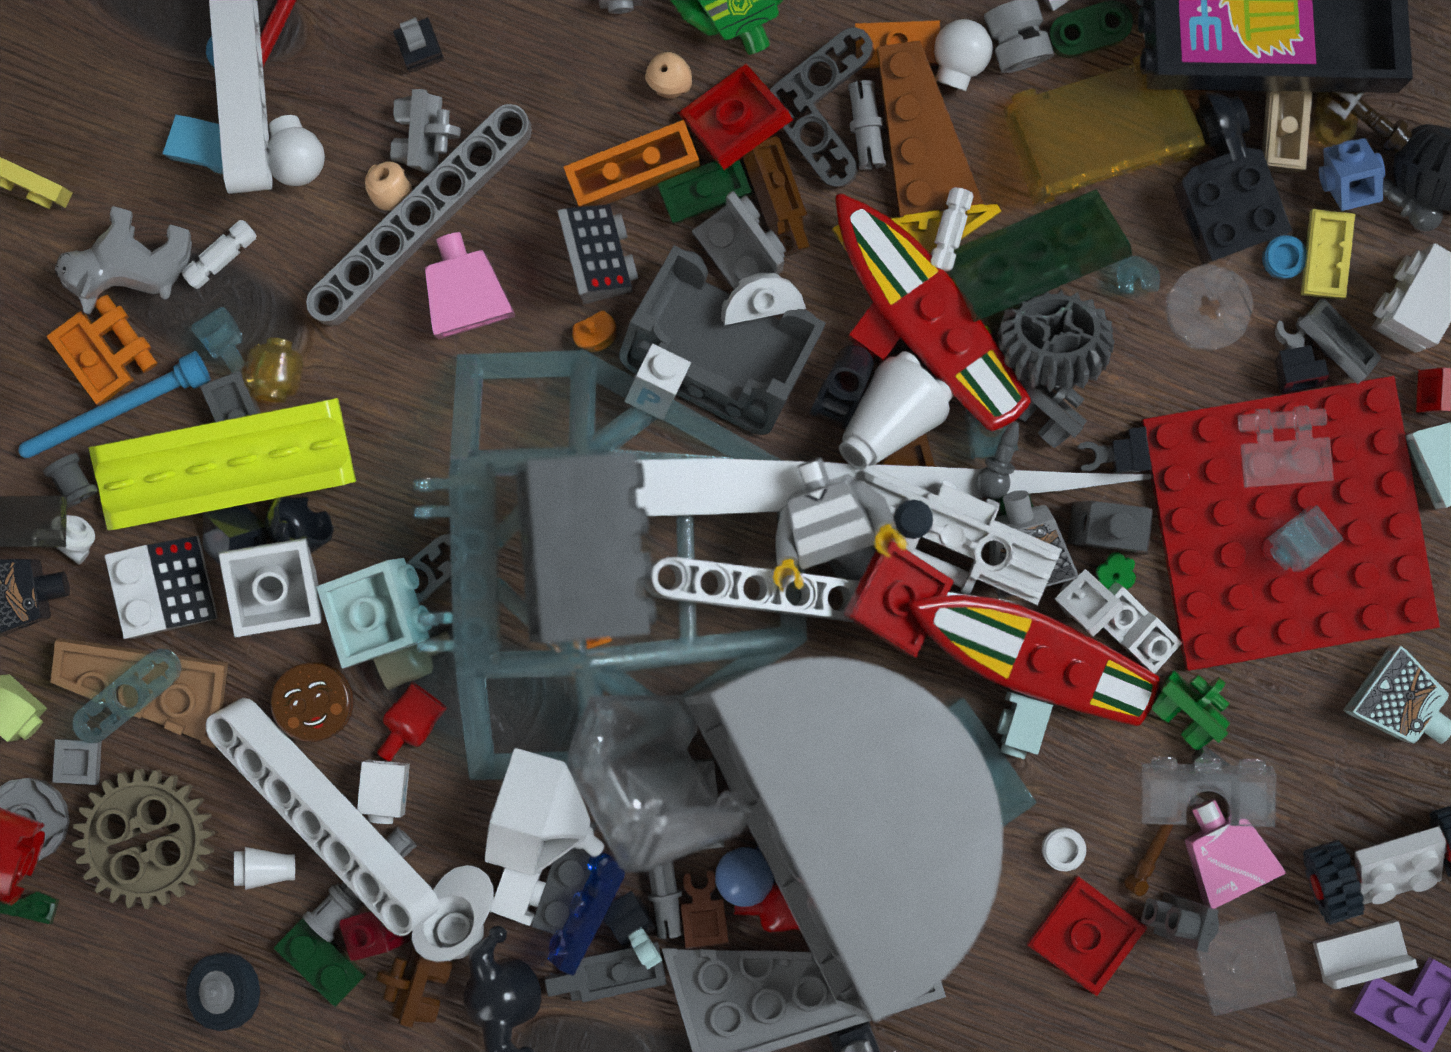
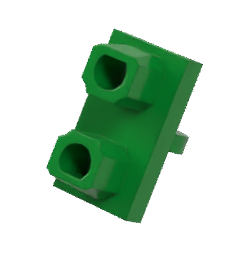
[1152,670,1230,750]

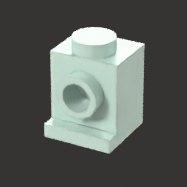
[997,691,1053,759]

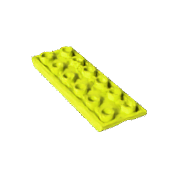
[88,398,356,530]

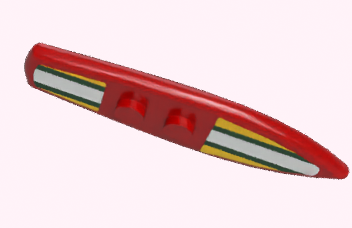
[835,193,1031,431]
[908,595,1160,726]

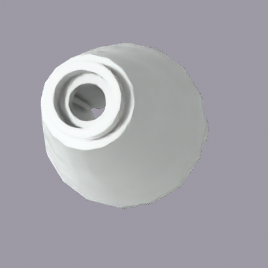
[839,351,953,469]

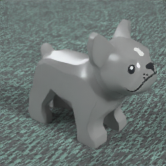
[55,206,192,314]

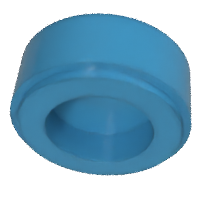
[1262,235,1307,280]

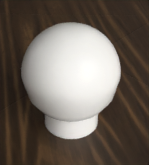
[934,19,993,91]
[267,115,325,186]

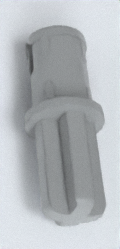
[647,854,684,939]

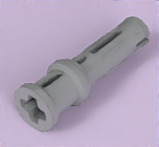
[303,827,417,942]

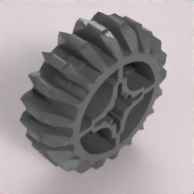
[997,288,1114,393]

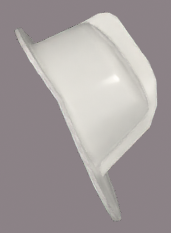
[412,865,494,962]

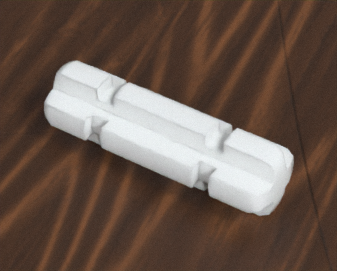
[931,187,974,271]
[182,220,257,289]

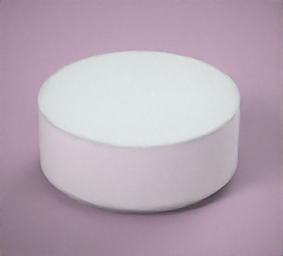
[1042,827,1086,871]

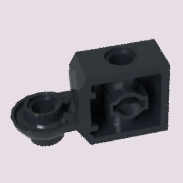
[1173,91,1292,266]

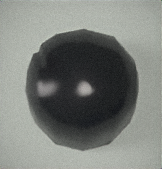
[265,496,334,553]

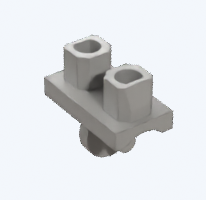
[390,89,461,173]

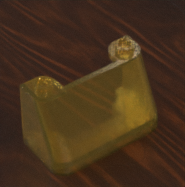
[1003,55,1206,207]

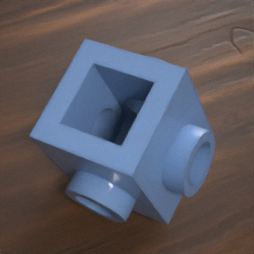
[1319,138,1385,211]

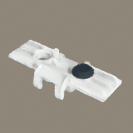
[863,467,1062,605]

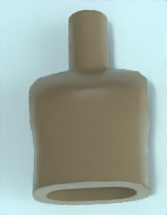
[373,631,454,691]

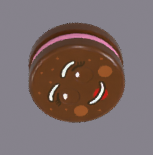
[271,662,354,742]

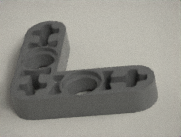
[770,27,874,188]

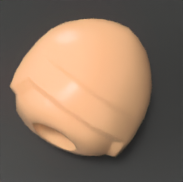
[645,52,692,99]
[365,161,412,211]

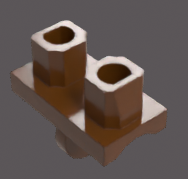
[376,944,452,1028]

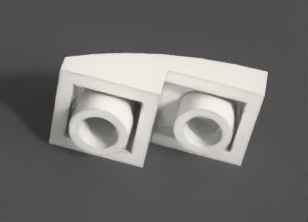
[1103,582,1182,673]

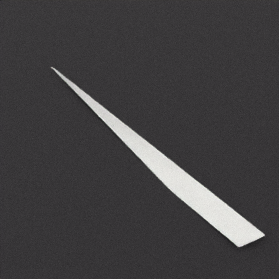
[636,458,1151,516]

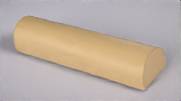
[1262,91,1312,173]

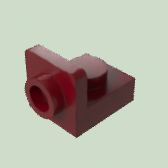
[339,910,410,961]

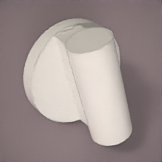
[45,515,95,565]

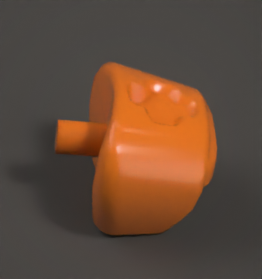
[572,311,617,352]

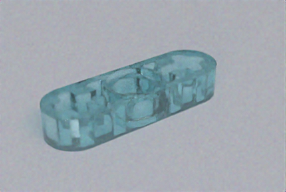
[73,649,181,743]

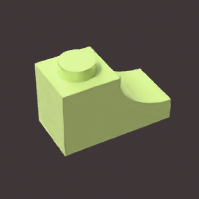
[0,674,47,742]

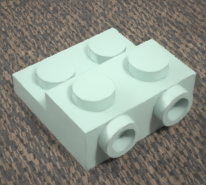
[316,558,432,668]

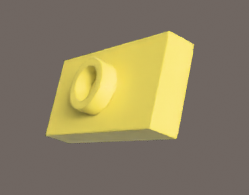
[1301,209,1355,300]

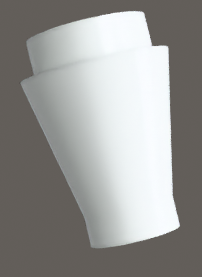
[234,847,295,890]

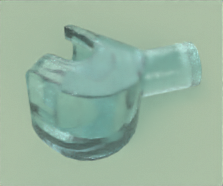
[1101,245,1160,294]
[191,307,246,373]

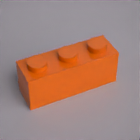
[563,120,700,207]

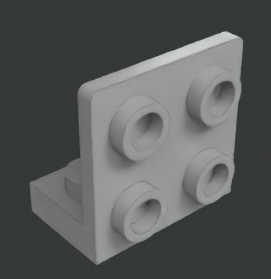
[692,191,786,290]

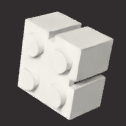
[1372,243,1451,353]

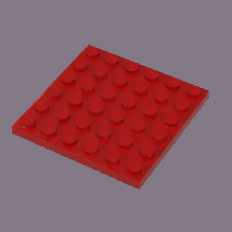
[1141,376,1440,671]

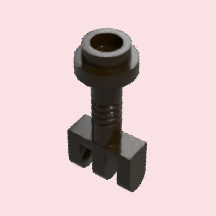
[1318,92,1412,153]

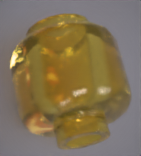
[244,337,304,403]

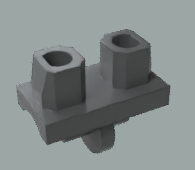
[1019,379,1087,448]
[1141,892,1219,953]

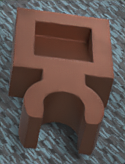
[681,871,729,949]

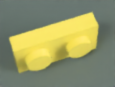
[0,157,73,209]

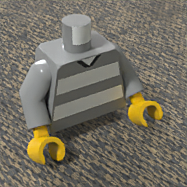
[773,458,907,592]

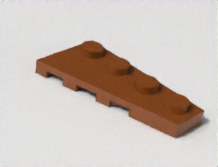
[876,40,984,217]

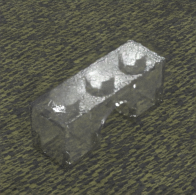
[1140,757,1276,827]

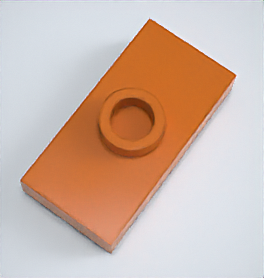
[855,21,940,68]

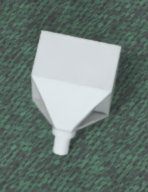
[484,748,604,876]

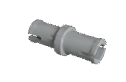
[848,80,886,170]

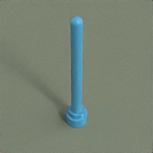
[18,351,211,458]

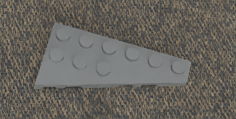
[662,948,946,1052]

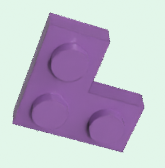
[1350,957,1451,1052]

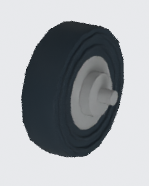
[186,952,260,1031]

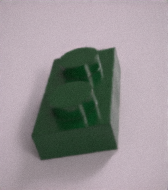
[657,160,752,225]
[274,918,367,1007]

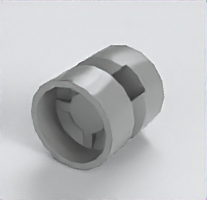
[984,0,1055,73]

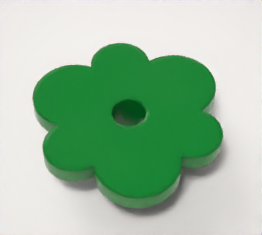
[1096,552,1136,590]

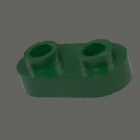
[1048,0,1133,58]

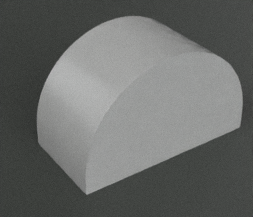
[684,658,1003,1022]

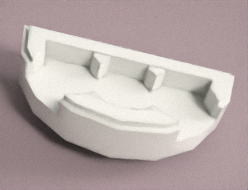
[721,273,806,325]

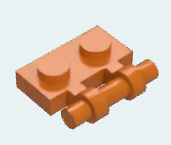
[46,295,158,406]

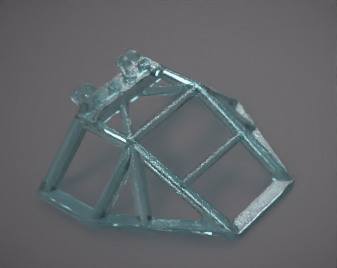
[414,350,807,780]

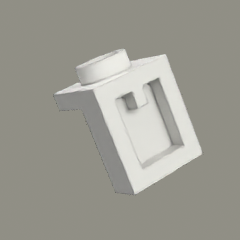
[1055,569,1124,637]

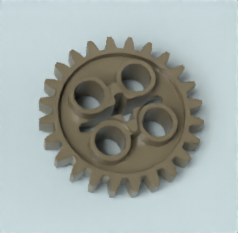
[72,768,215,909]

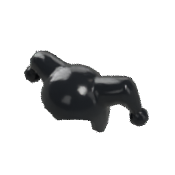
[463,925,542,1052]

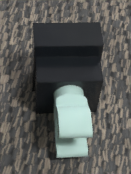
[599,890,663,969]

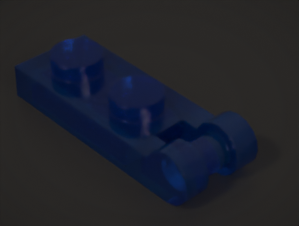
[547,852,625,976]

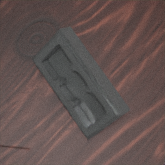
[1298,298,1381,384]

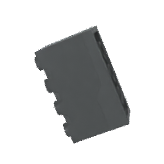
[515,452,656,643]

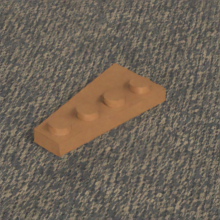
[50,638,228,749]

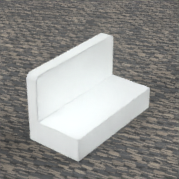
[1312,920,1418,989]

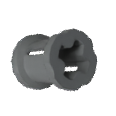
[43,453,98,509]

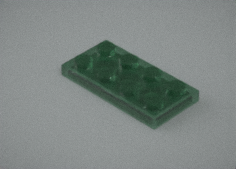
[947,189,1133,322]

